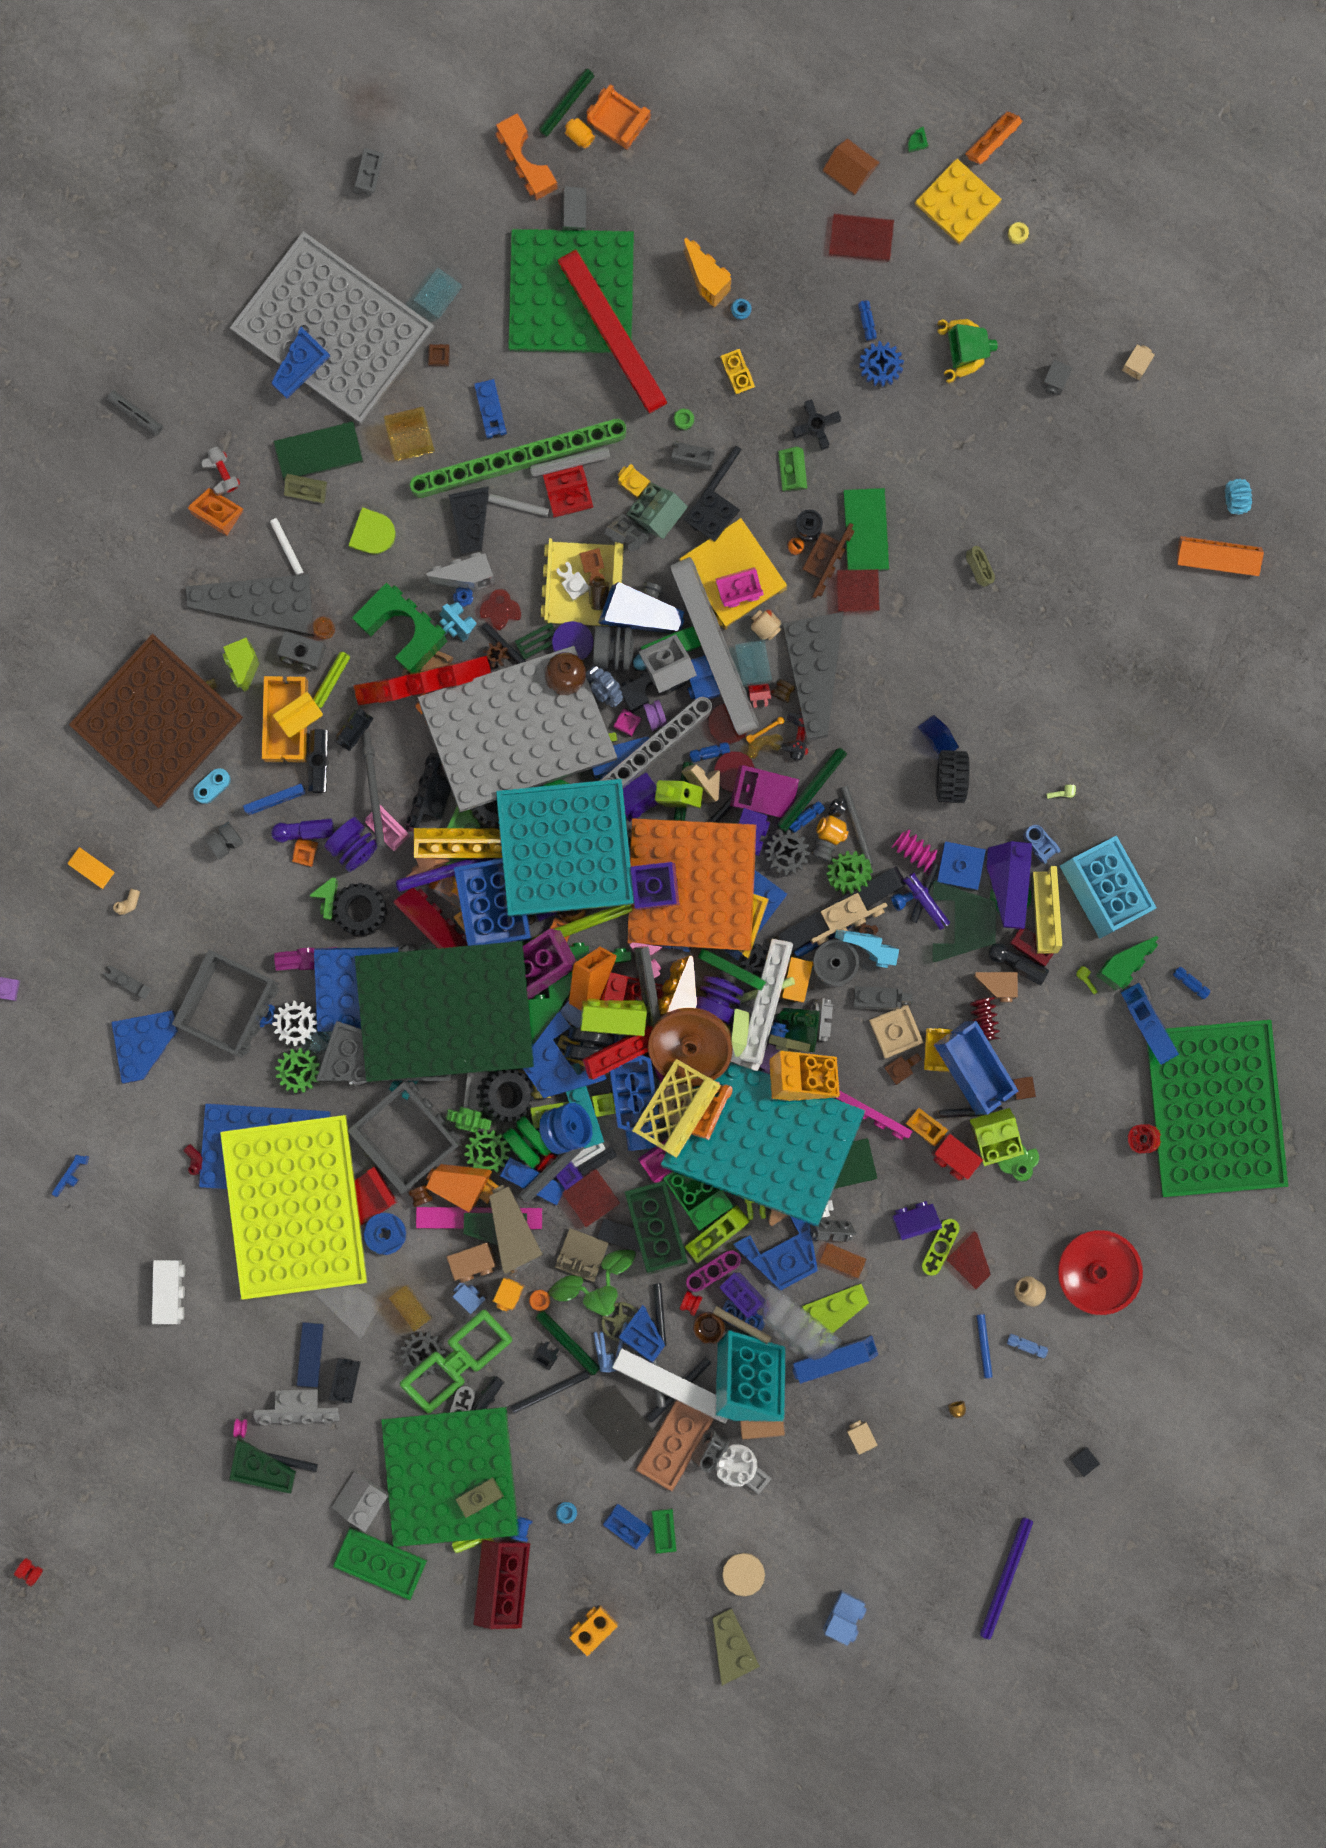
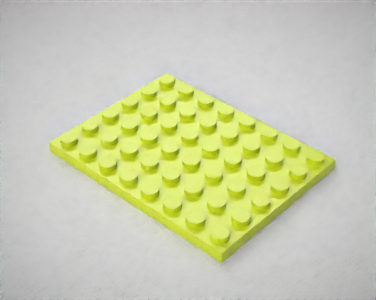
[220,1115,367,1300]

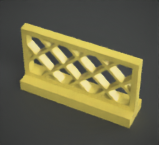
[632,1059,720,1158]

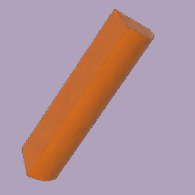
[1177,536,1264,576]

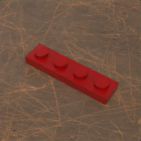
[583,1026,653,1080]

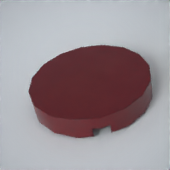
[714,751,755,793]

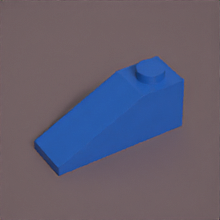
[592,736,649,780]
[500,1157,565,1205]

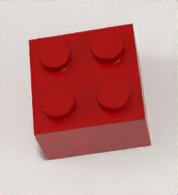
[931,1134,983,1181]

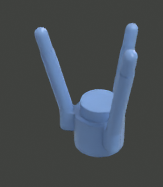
[593,1322,628,1372]

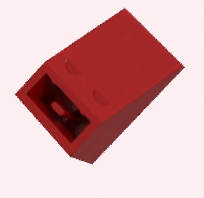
[600,972,663,1024]

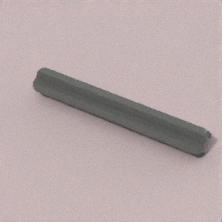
[518,1147,584,1204]

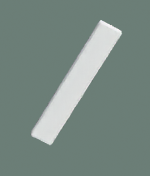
[740,939,793,1064]
[612,1349,728,1424]

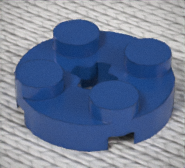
[364,1213,406,1255]

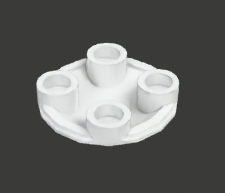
[716,1444,757,1487]

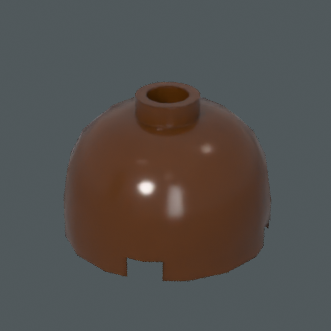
[545,652,586,695]

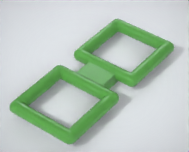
[400,1310,512,1414]

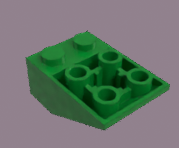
[1096,936,1159,991]
[663,1171,734,1231]

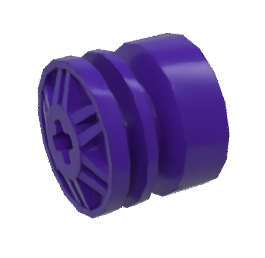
[324,817,377,873]
[695,976,744,1025]

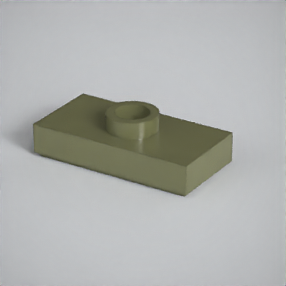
[456,1478,504,1518]

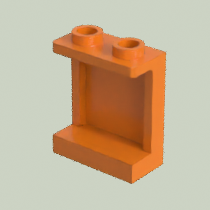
[586,84,651,150]

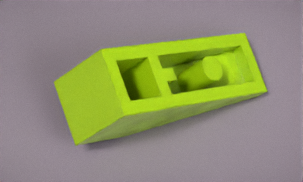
[685,1205,750,1263]

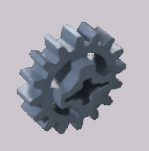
[586,666,623,707]

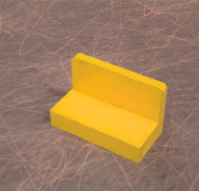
[273,692,323,738]

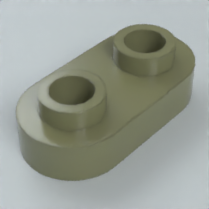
[966,546,995,587]

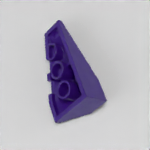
[986,841,1032,929]

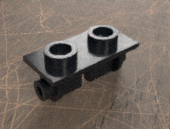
[335,708,374,751]

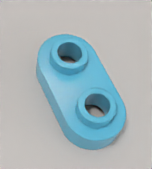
[193,768,231,804]

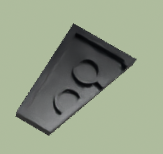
[449,486,489,556]

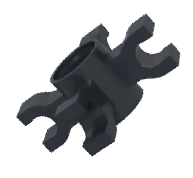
[792,399,841,451]

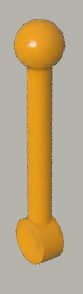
[746,717,785,743]

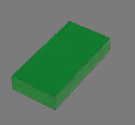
[652,1508,677,1554]

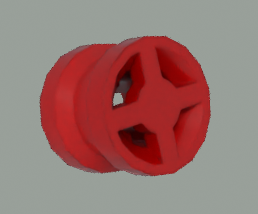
[679,1290,703,1316]

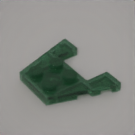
[932,881,996,963]

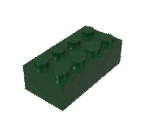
[625,1180,688,1275]

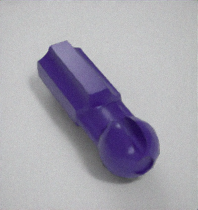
[271,818,334,843]

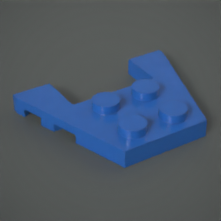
[523,1012,607,1098]
[734,1216,818,1290]

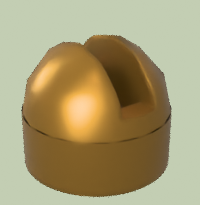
[948,1401,966,1418]

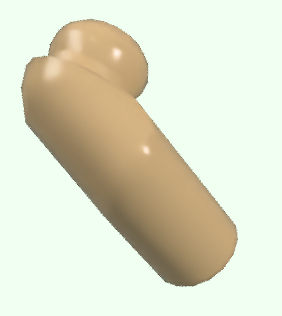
[113,889,140,915]

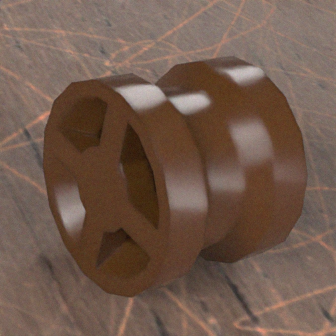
[408,1184,433,1207]

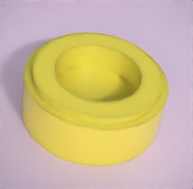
[1008,222,1029,244]

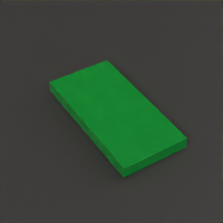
[843,488,889,572]
[333,1527,427,1600]

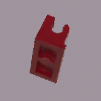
[1009,927,1054,967]

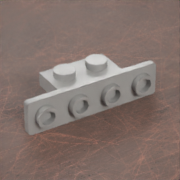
[254,1389,340,1425]

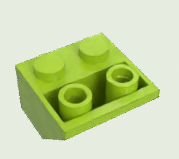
[222,638,260,692]
[970,1108,1024,1166]

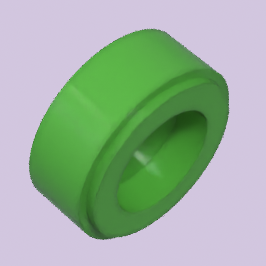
[674,409,694,430]

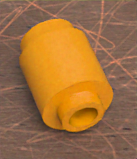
[565,118,595,149]

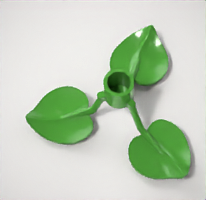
[549,1250,636,1316]

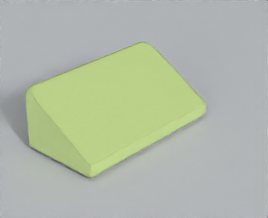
[732,1009,750,1057]

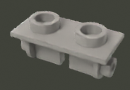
[811,998,833,1042]

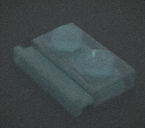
[414,268,462,319]
[735,640,772,686]

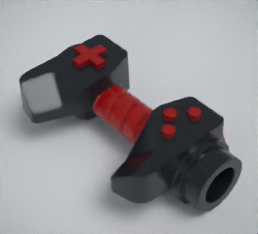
[781,713,808,760]

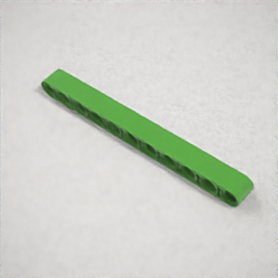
[410,419,626,498]

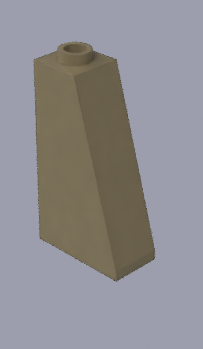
[490,1185,543,1274]

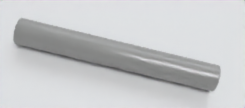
[488,494,550,517]

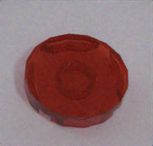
[709,703,747,744]

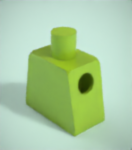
[655,780,703,808]

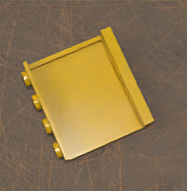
[679,518,787,630]

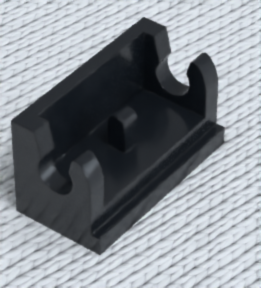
[329,1357,361,1403]

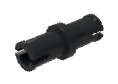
[471,1375,505,1410]

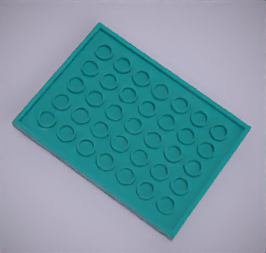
[661,1062,865,1227]

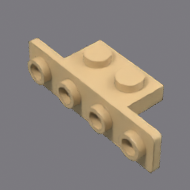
[810,893,887,946]

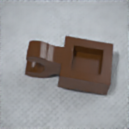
[884,1053,922,1085]

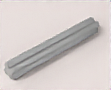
[530,447,610,477]

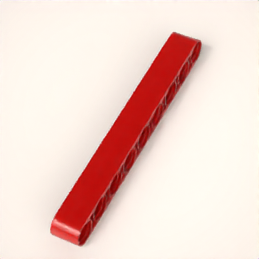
[558,249,667,414]

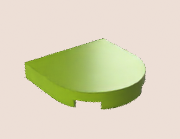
[348,507,396,555]

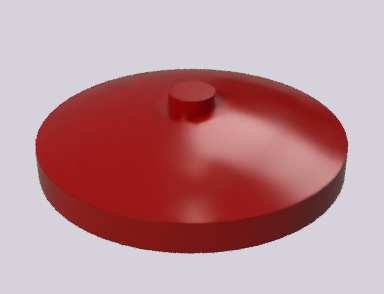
[1058,1230,1143,1315]

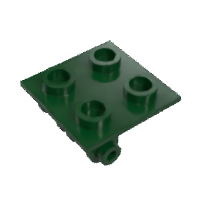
[776,1008,820,1053]

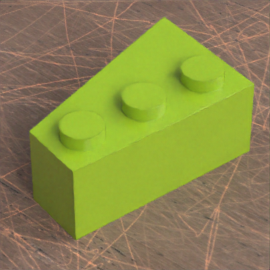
[580,999,647,1036]

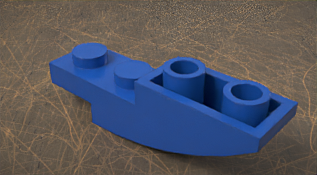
[1121,983,1179,1065]

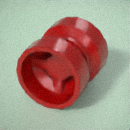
[14,1557,43,1587]

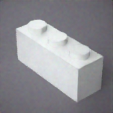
[152,1260,185,1324]

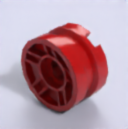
[1128,1124,1161,1153]

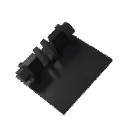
[683,488,740,542]

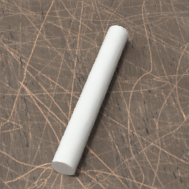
[270,518,304,575]

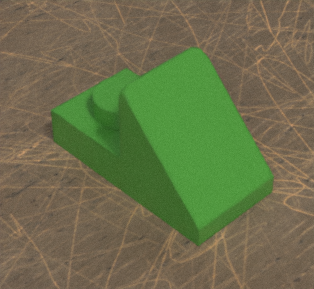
[309,878,338,921]

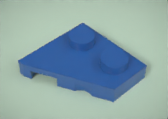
[618,1305,665,1364]

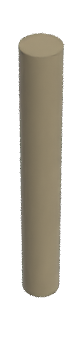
[712,1306,771,1344]

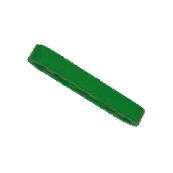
[697,948,766,991]

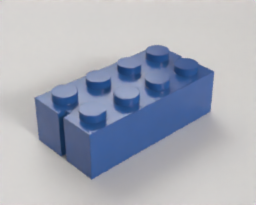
[934,1021,1018,1115]

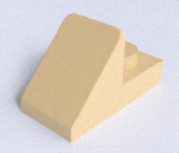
[682,764,720,803]

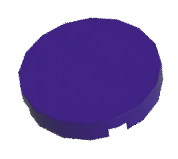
[552,621,593,660]

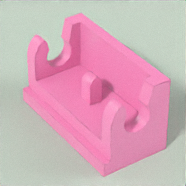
[365,805,410,851]

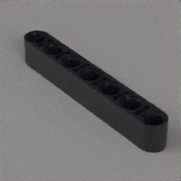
[773,866,907,952]

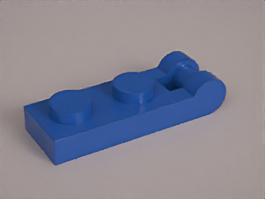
[474,379,507,439]

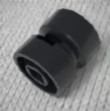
[795,509,823,542]

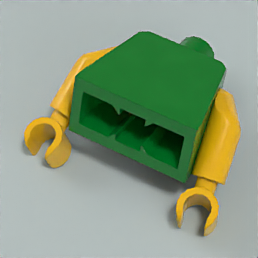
[937,319,998,383]

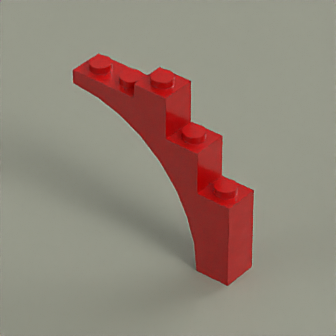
[353,656,491,705]

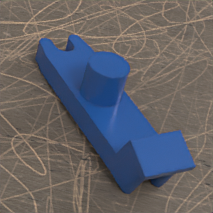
[52,1155,89,1197]

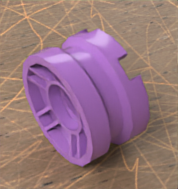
[643,699,667,732]

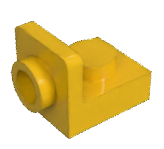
[618,464,650,499]

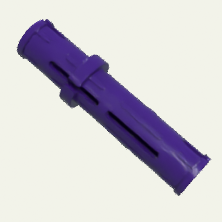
[903,872,950,930]

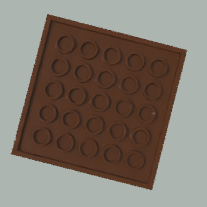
[69,633,244,809]

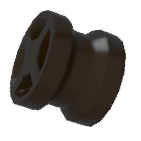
[770,679,796,703]

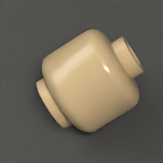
[751,610,781,641]
[1014,1276,1046,1307]

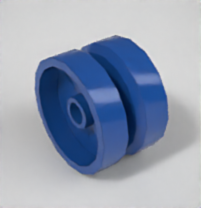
[540,1103,592,1154]

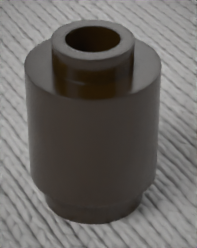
[589,578,610,610]

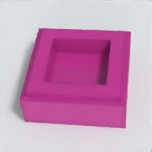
[613,708,641,737]

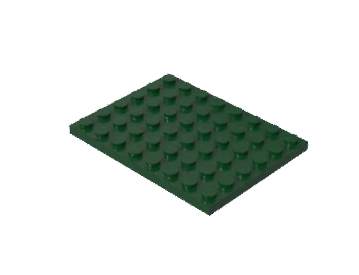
[355,941,534,1082]

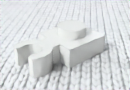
[556,562,589,601]

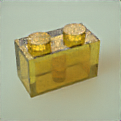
[389,1285,433,1332]

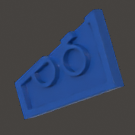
[272,327,331,399]

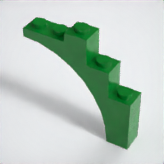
[529,943,631,1046]

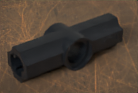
[308,729,329,793]

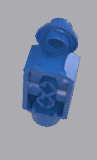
[610,1033,660,1151]

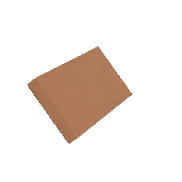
[636,1400,714,1491]

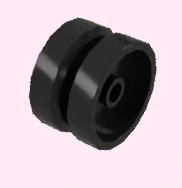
[564,1027,615,1061]

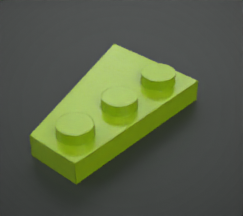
[803,1283,869,1345]

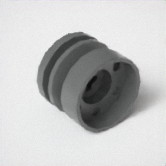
[593,626,634,670]

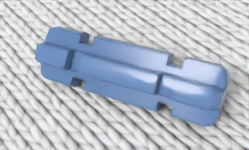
[1007,1334,1048,1358]

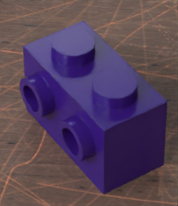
[623,772,659,822]

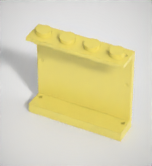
[541,538,624,627]

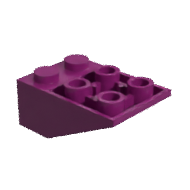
[730,765,799,818]

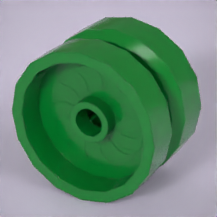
[502,1116,551,1169]

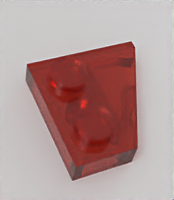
[946,1231,991,1289]

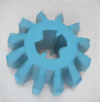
[1225,479,1252,514]

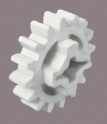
[272,1001,317,1046]

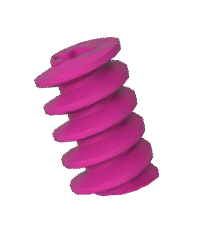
[891,829,937,873]

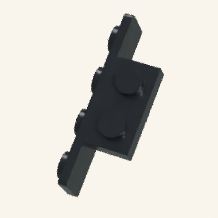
[405,752,451,832]

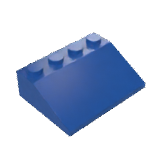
[454,858,532,946]

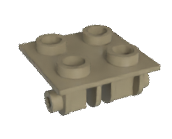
[555,1228,609,1282]

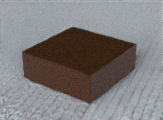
[428,344,450,366]

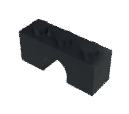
[619,670,686,713]

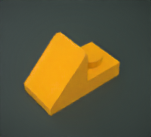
[906,1108,948,1146]

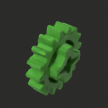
[827,851,873,894]
[275,1048,321,1093]
[446,1107,492,1133]
[464,1130,510,1173]

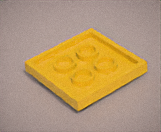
[915,159,1002,245]

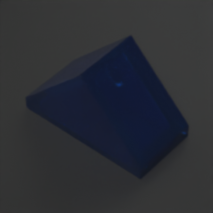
[918,715,959,755]

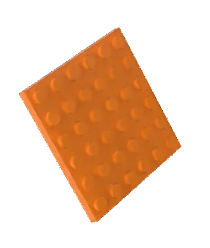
[628,818,756,951]

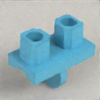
[439,602,476,642]

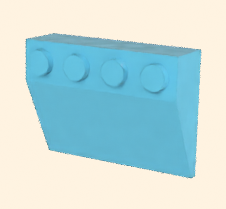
[1060,836,1157,939]

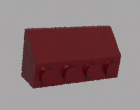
[394,888,468,948]
[473,1539,530,1629]

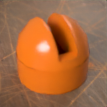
[788,538,804,555]

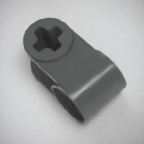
[691,1428,730,1472]

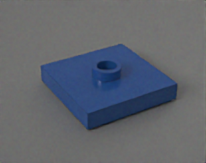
[937,841,986,891]

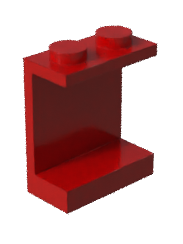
[354,1167,398,1226]

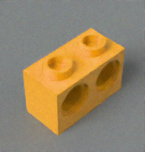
[493,1277,525,1312]
[570,1605,618,1656]

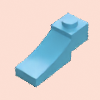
[835,929,899,968]

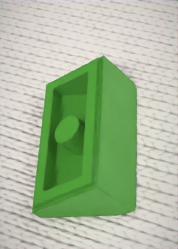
[778,447,807,491]

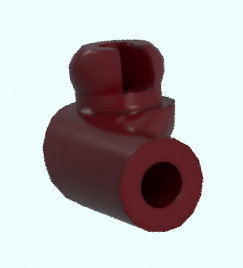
[183,1144,203,1176]

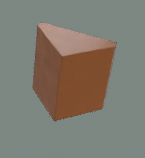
[823,139,880,195]

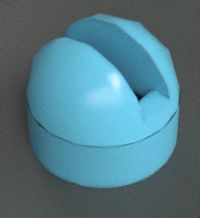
[633,654,646,671]

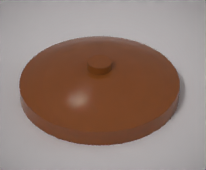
[648,1007,733,1086]

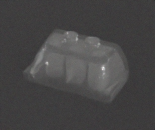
[762,1283,842,1360]

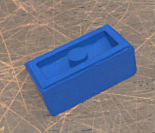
[603,1504,651,1550]

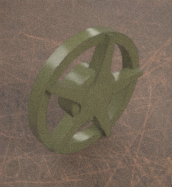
[602,1302,638,1342]

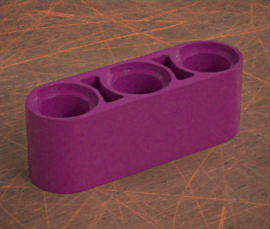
[686,1250,741,1292]

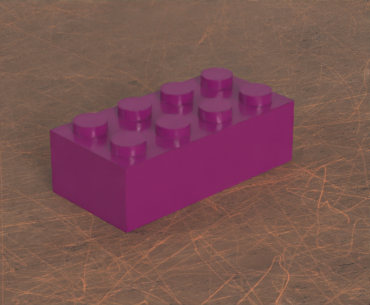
[523,929,577,1000]

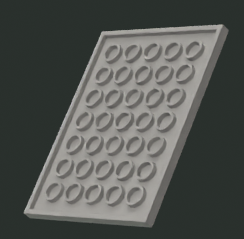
[230,231,435,424]
[418,646,617,812]

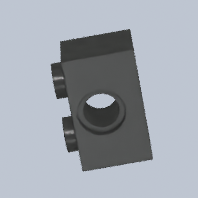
[277,631,326,671]

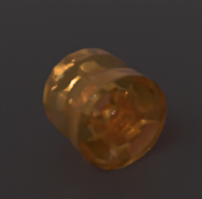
[313,616,335,640]

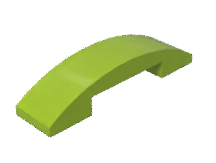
[530,1093,616,1129]

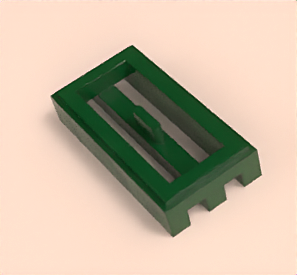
[515,623,556,660]

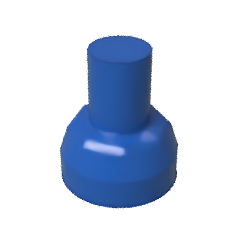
[891,891,914,911]

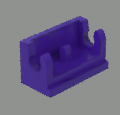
[719,1272,768,1318]

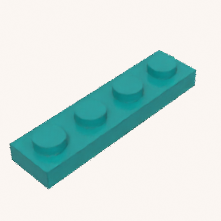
[566,1063,604,1149]

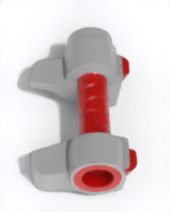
[201,447,240,496]

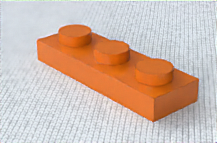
[966,111,1023,165]

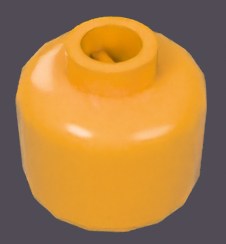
[816,815,848,845]

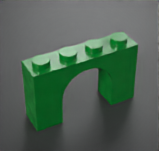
[352,582,448,673]

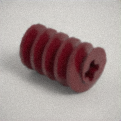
[970,997,1001,1041]

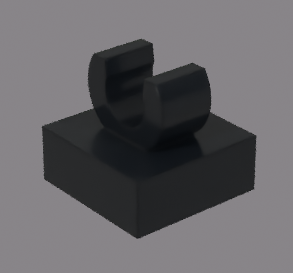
[532,1341,559,1370]

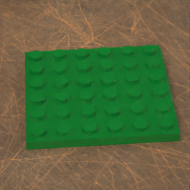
[509,229,634,353]
[381,1407,519,1547]

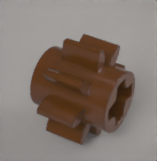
[483,642,509,668]

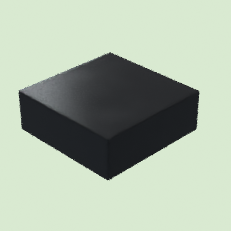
[1070,1447,1100,1477]

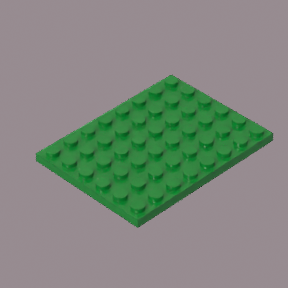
[1146,1020,1289,1197]

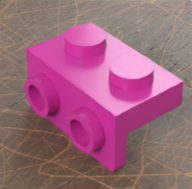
[715,567,764,608]
[638,1138,673,1183]

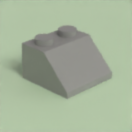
[639,634,696,693]
[332,1471,389,1532]

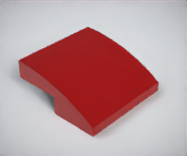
[543,465,594,518]

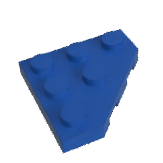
[112,1011,178,1084]

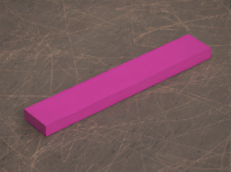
[416,1207,542,1229]

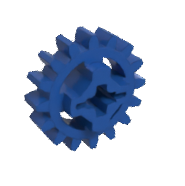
[859,341,904,387]

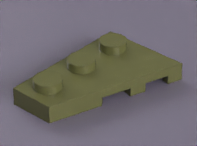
[713,1608,760,1685]

